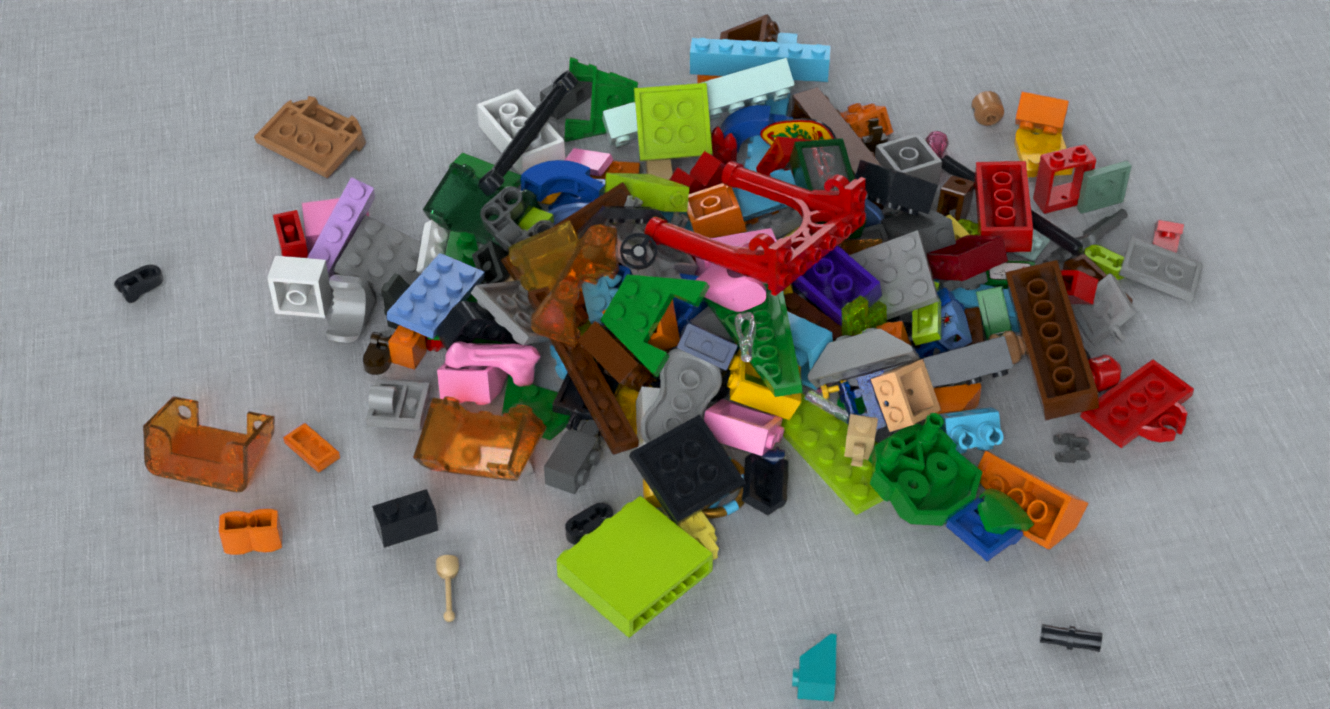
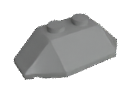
[808,328,920,388]

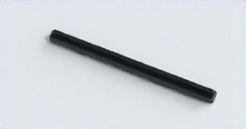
[940,155,1084,256]

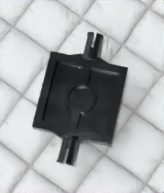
[552,360,621,431]

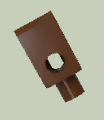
[936,176,975,222]

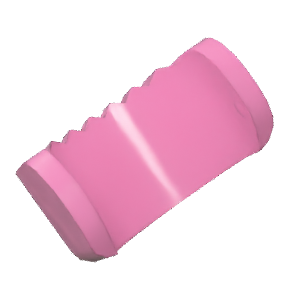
[696,241,766,312]

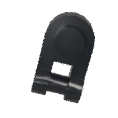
[114,264,163,303]

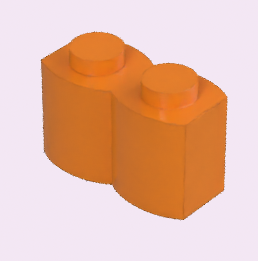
[219,509,283,555]

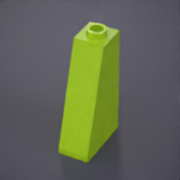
[604,173,689,212]

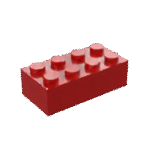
[975,161,1033,252]

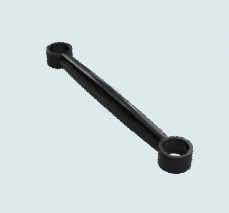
[476,70,579,196]

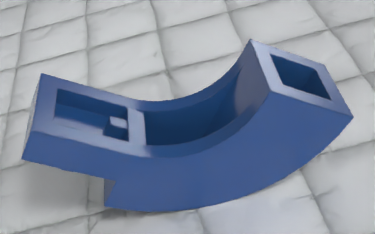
[720,105,793,153]
[521,160,605,202]

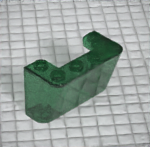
[423,162,542,248]

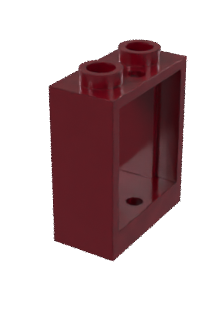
[926,235,1008,281]

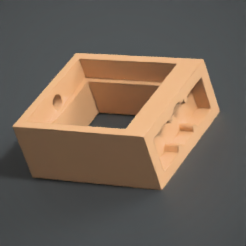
[871,359,941,432]

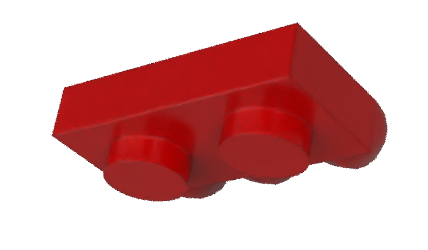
[710,126,737,165]

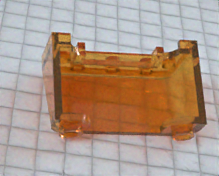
[530,224,619,346]

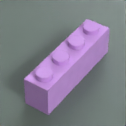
[307,177,375,279]

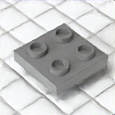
[366,379,430,430]

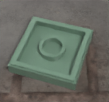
[1077,160,1132,214]

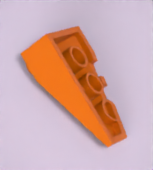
[977,451,1089,550]

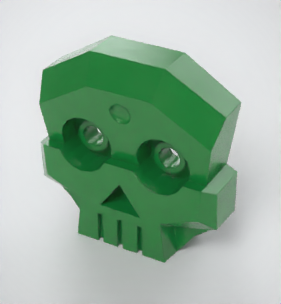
[868,413,982,526]

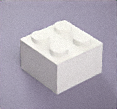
[267,256,332,318]

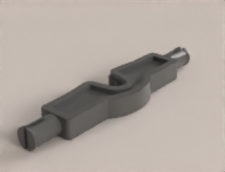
[1043,209,1128,263]

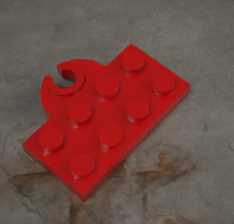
[1080,359,1194,448]

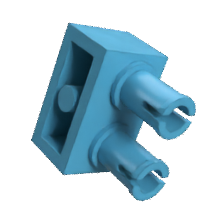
[939,407,1004,454]

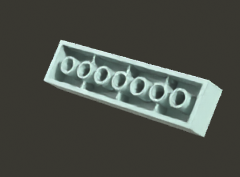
[602,58,795,148]

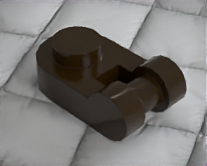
[363,332,392,375]

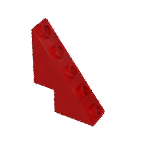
[658,151,726,211]

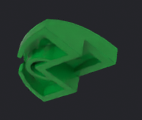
[977,488,1034,535]

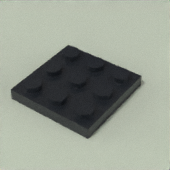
[629,414,746,525]

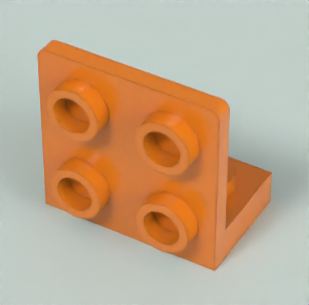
[840,103,893,138]

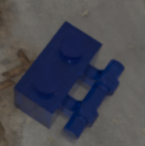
[838,370,889,430]

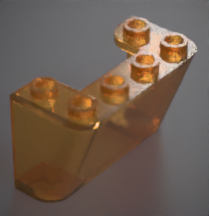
[143,396,275,492]
[413,396,546,481]

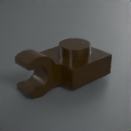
[862,118,888,155]

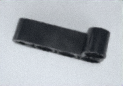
[437,301,533,350]

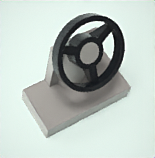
[620,233,681,279]

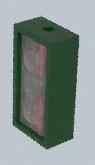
[789,138,867,239]

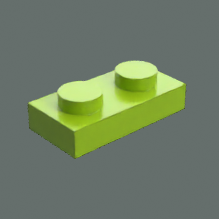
[912,297,941,345]

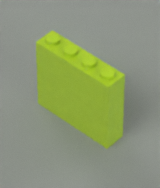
[556,496,713,638]

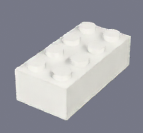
[477,89,565,175]

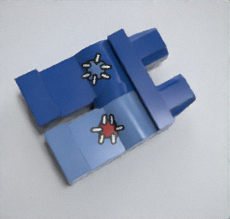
[911,288,972,358]

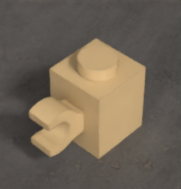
[844,414,878,467]

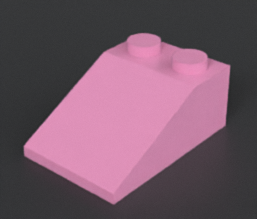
[437,343,508,405]

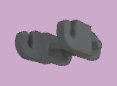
[1053,433,1090,463]

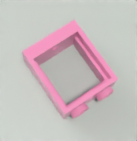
[704,399,784,456]

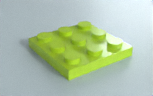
[634,83,712,161]

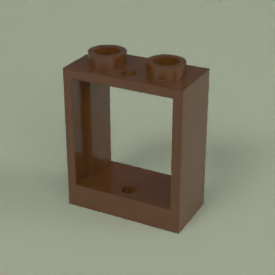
[720,14,779,43]
[577,321,654,392]

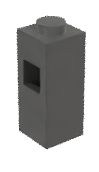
[540,81,592,120]

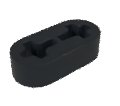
[565,503,614,545]

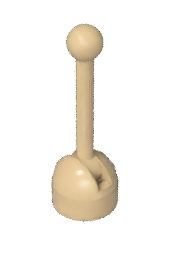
[436,555,459,622]

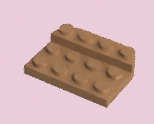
[254,96,366,178]

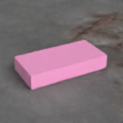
[565,148,613,176]

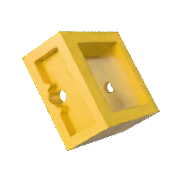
[727,349,801,420]

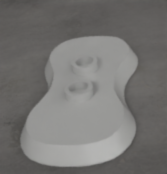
[641,348,722,443]

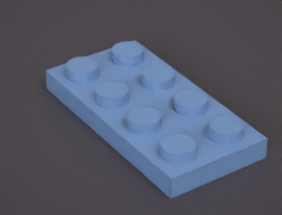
[387,253,485,339]

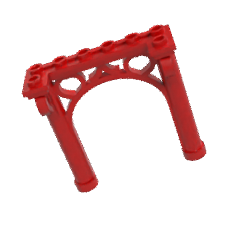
[644,161,867,296]

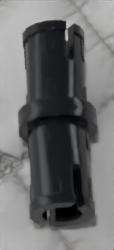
[1040,624,1103,652]

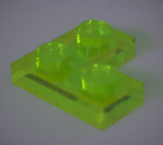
[842,295,887,336]

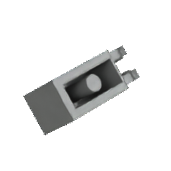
[544,420,601,494]

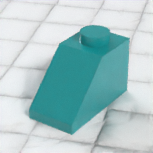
[792,633,837,701]

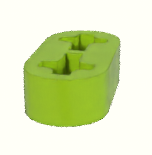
[1084,244,1125,280]

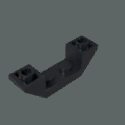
[577,206,671,245]

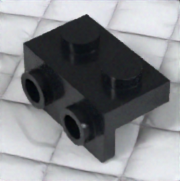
[742,453,789,516]

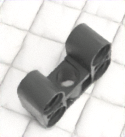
[480,186,554,254]

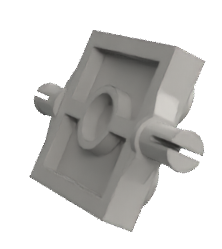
[1071,274,1137,345]

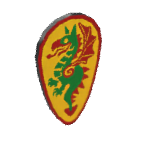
[760,119,836,146]

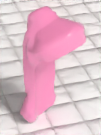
[445,341,541,387]

